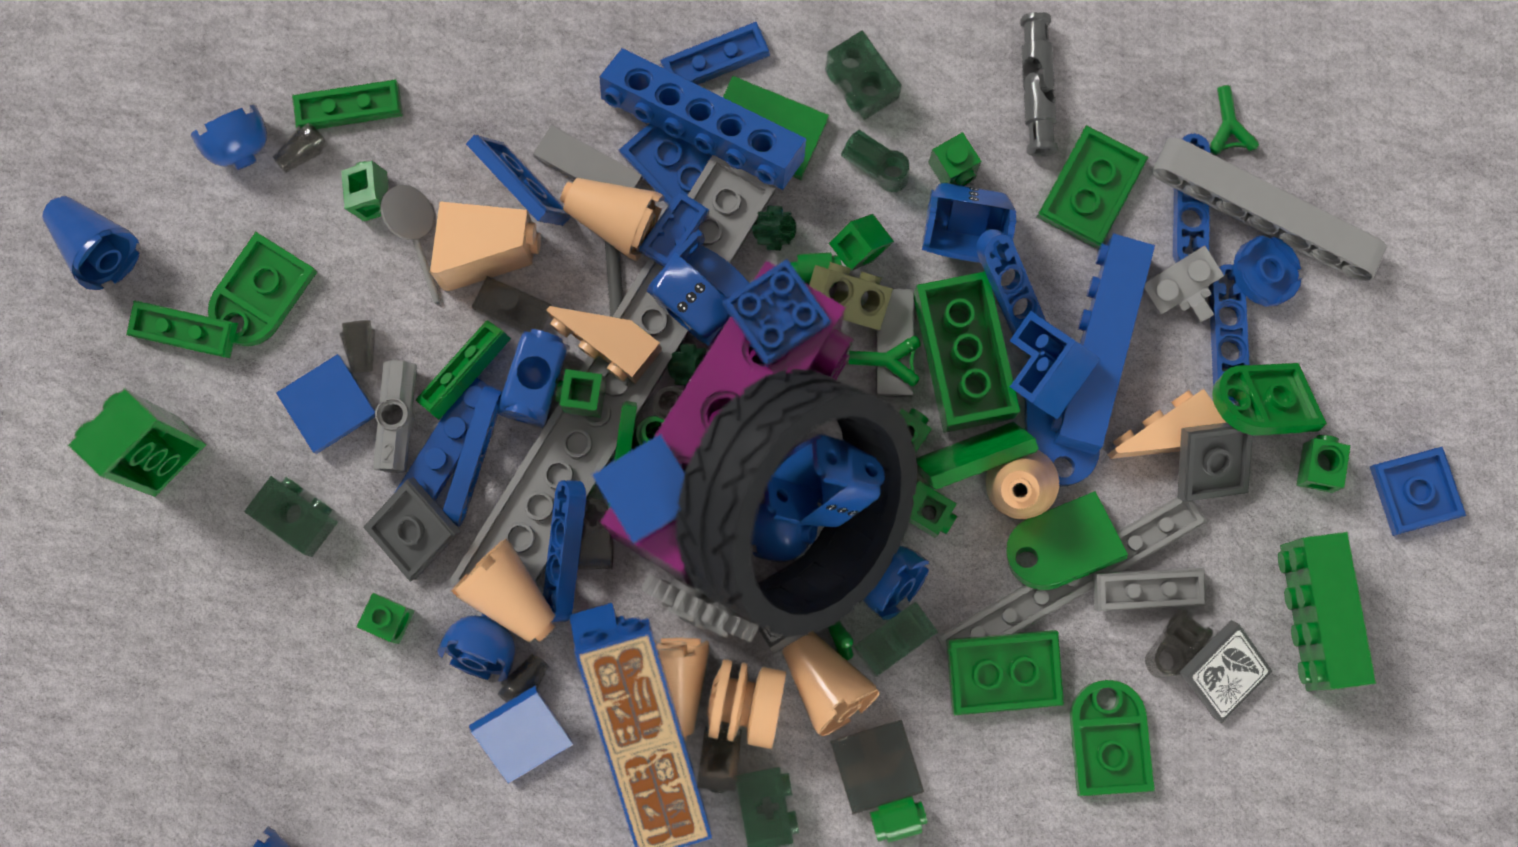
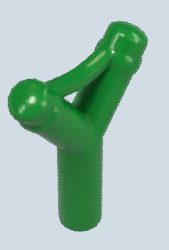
[1210,85,1259,156]
[848,336,921,387]
[827,620,854,661]

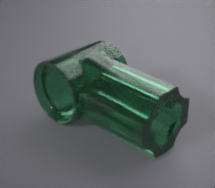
[841,129,909,192]

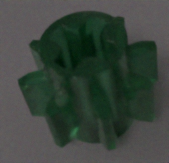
[752,206,797,251]
[668,344,707,388]

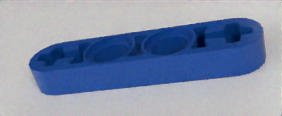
[1173,133,1210,263]
[976,229,1046,336]
[1208,264,1250,403]
[443,386,503,527]
[543,480,586,622]

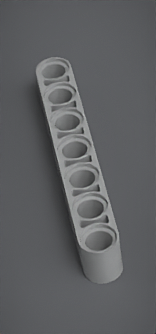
[1152,138,1387,281]

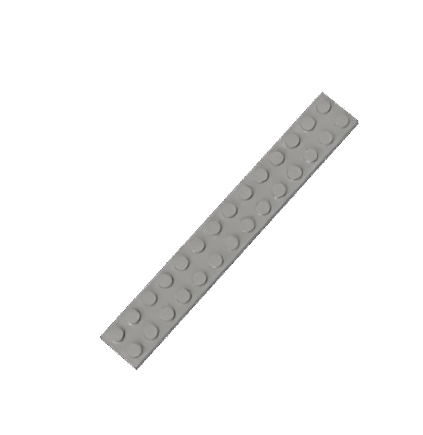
[449,155,775,585]

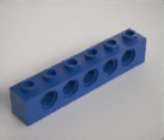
[599,48,806,190]

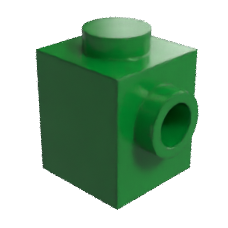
[928,132,982,186]
[556,369,607,418]

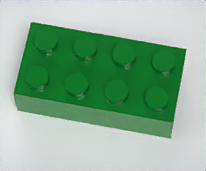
[913,271,1020,433]
[68,388,207,497]
[1278,532,1376,691]

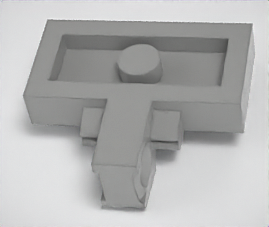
[1144,245,1224,322]

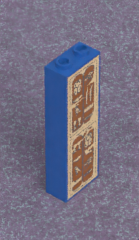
[574,617,713,847]

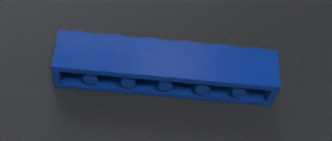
[1051,233,1155,455]

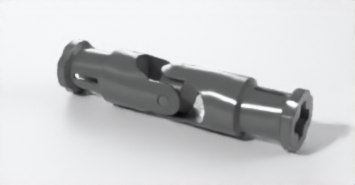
[1020,12,1058,156]

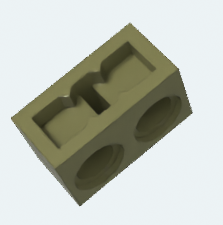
[809,262,893,330]

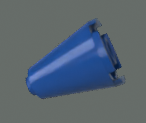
[42,196,140,290]

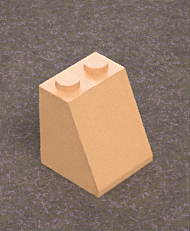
[430,201,541,291]

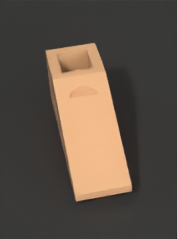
[546,306,662,384]
[1107,389,1227,459]

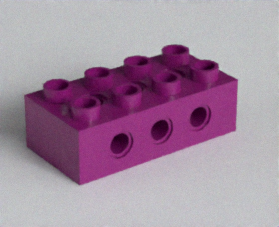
[601,260,854,584]

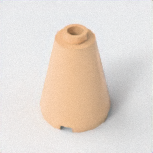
[560,178,664,261]
[986,450,1059,519]
[451,539,555,642]
[782,631,879,736]
[657,637,710,741]

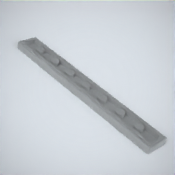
[936,497,1207,655]

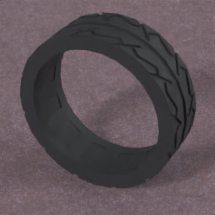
[676,369,917,637]

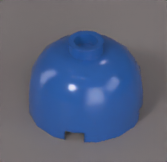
[190,105,267,170]
[752,492,818,562]
[863,546,930,620]
[437,613,515,681]

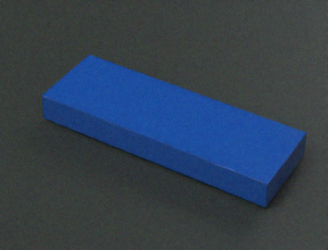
[660,21,770,85]

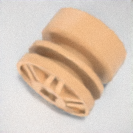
[707,659,786,749]

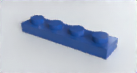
[394,378,495,501]

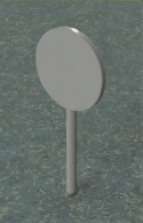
[381,185,440,304]

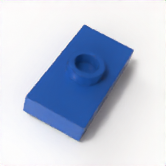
[639,190,710,267]

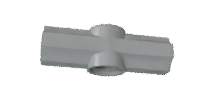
[373,360,417,473]

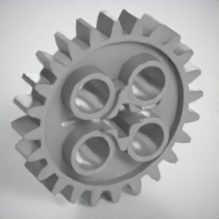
[641,573,759,642]

